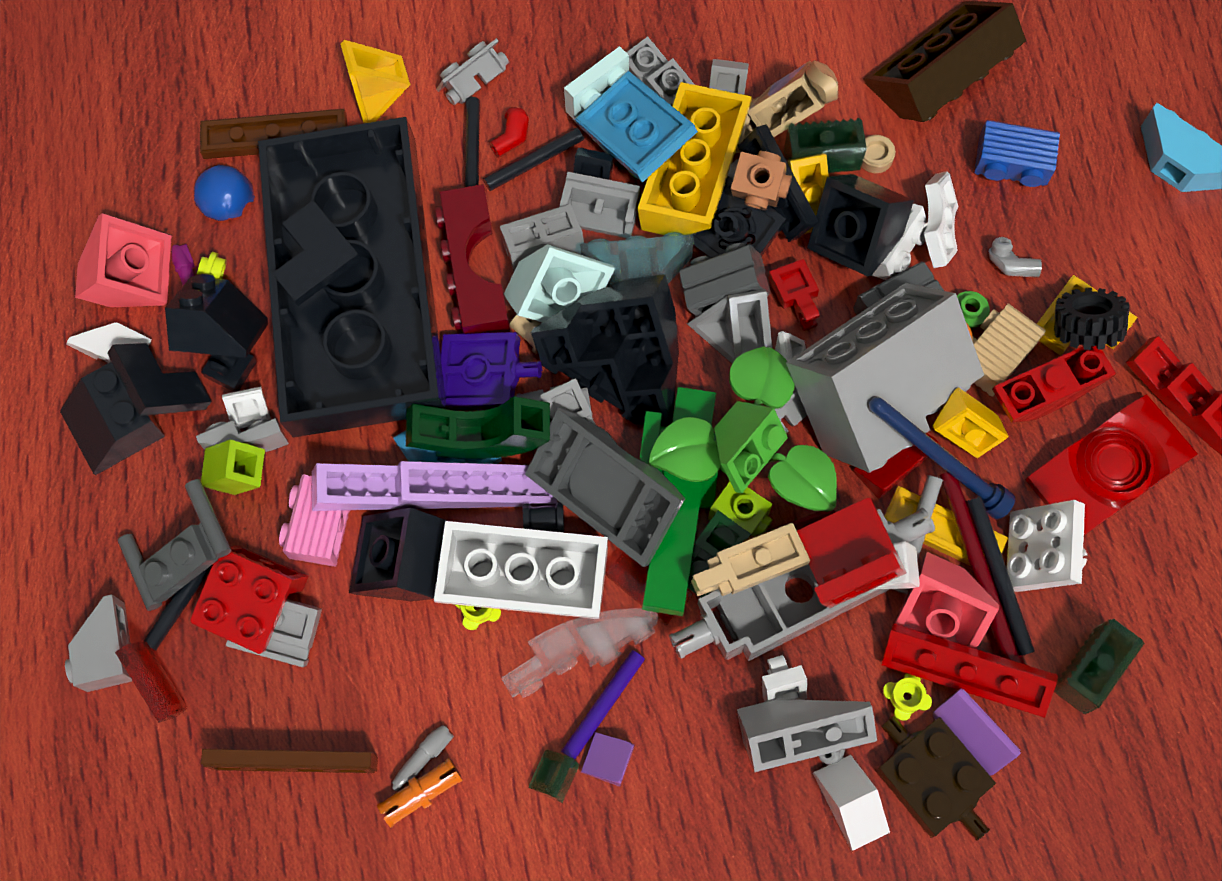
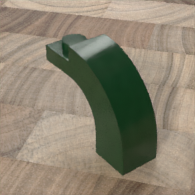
[406,396,550,459]

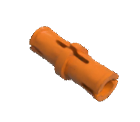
[377,758,463,828]

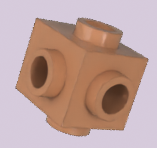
[731,151,792,210]

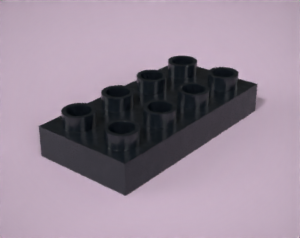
[258,117,447,438]

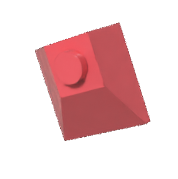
[75,213,172,307]
[889,552,999,649]

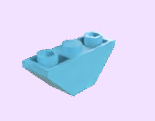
[1141,103,1222,192]

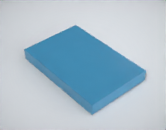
[575,71,698,183]

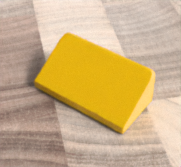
[933,387,1009,458]

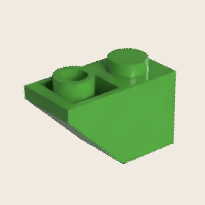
[714,401,788,494]

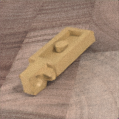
[691,523,810,596]

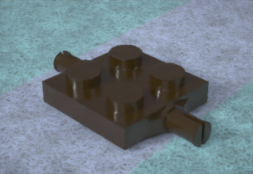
[875,715,996,841]

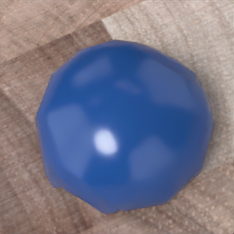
[194,165,255,221]

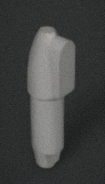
[392,725,454,791]

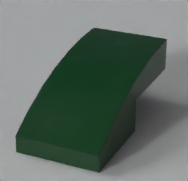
[687,510,751,598]

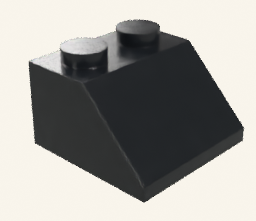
[807,174,914,277]
[165,274,268,358]
[60,362,165,475]
[349,508,447,602]

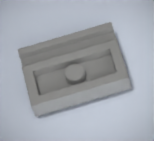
[226,599,322,667]

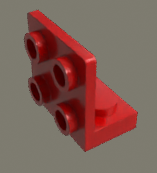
[797,498,907,608]
[190,545,309,654]

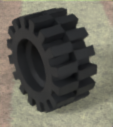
[1054,288,1129,350]

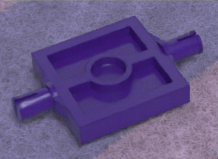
[440,332,542,411]

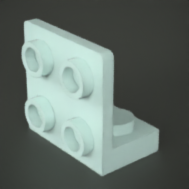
[564,46,629,154]

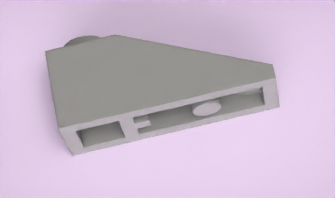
[737,699,877,772]

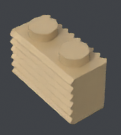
[972,303,1046,396]

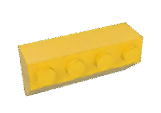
[637,82,752,238]

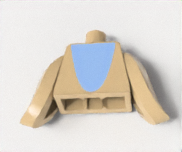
[735,60,838,153]

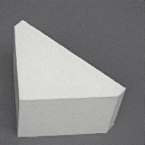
[813,755,890,851]

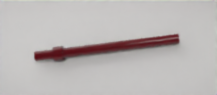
[940,472,1025,664]

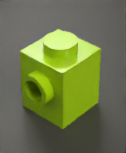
[201,439,265,495]
[708,481,773,538]

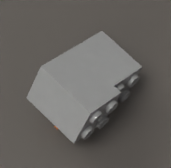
[786,283,984,473]

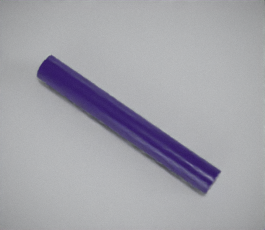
[561,650,645,761]

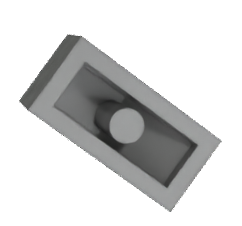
[65,594,136,692]

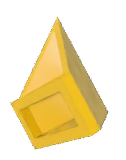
[340,40,410,123]

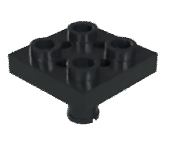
[683,176,788,257]

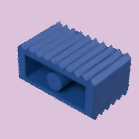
[974,120,1060,187]

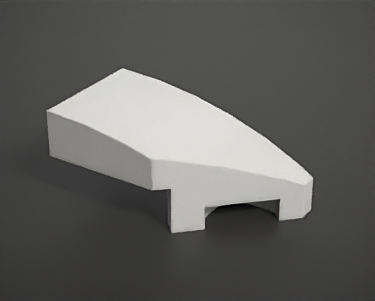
[67,322,152,363]

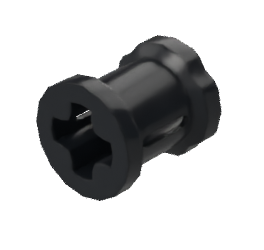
[523,502,565,533]

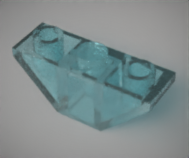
[580,232,694,287]

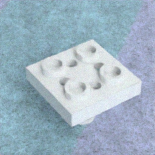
[1007,500,1087,592]

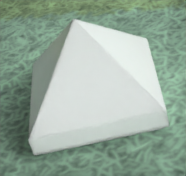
[775,331,806,361]
[222,387,271,429]

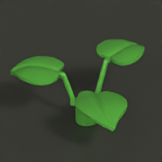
[648,346,837,511]

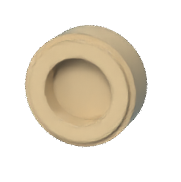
[857,135,896,173]

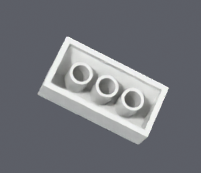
[434,521,608,619]

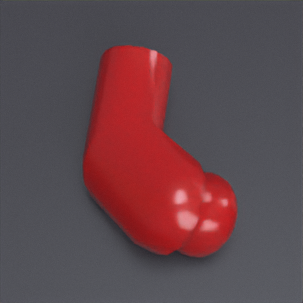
[489,107,529,158]

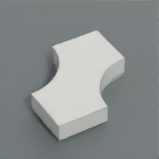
[924,171,958,268]

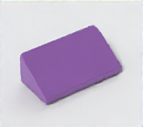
[932,689,1021,776]

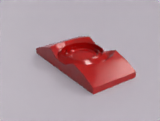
[1025,394,1198,536]

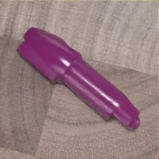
[171,244,195,285]

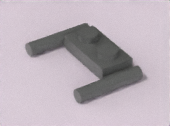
[117,479,232,611]

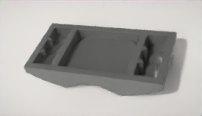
[525,408,685,567]

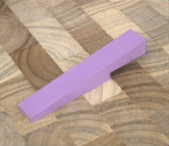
[312,461,557,511]

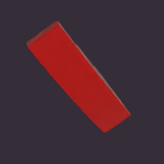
[1125,336,1222,455]

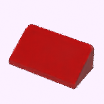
[852,433,941,499]

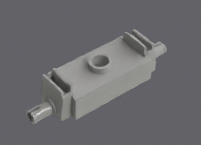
[669,508,935,661]

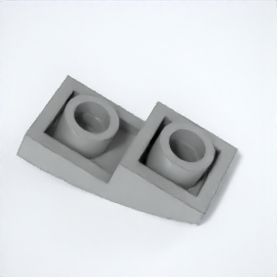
[626,36,695,106]
[196,418,289,452]

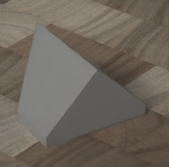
[687,289,772,364]

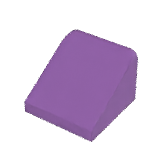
[581,732,635,787]

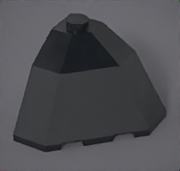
[531,274,679,424]

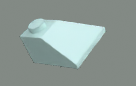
[504,244,615,322]

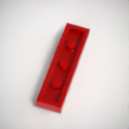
[881,623,1058,718]

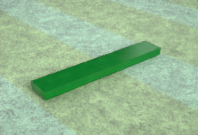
[642,387,716,616]

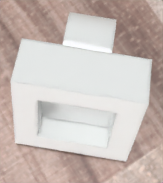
[762,655,807,702]

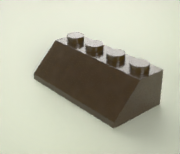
[863,0,1026,122]

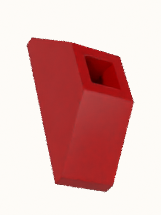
[992,346,1116,423]

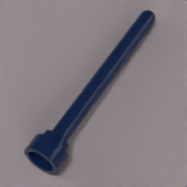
[869,397,1015,519]

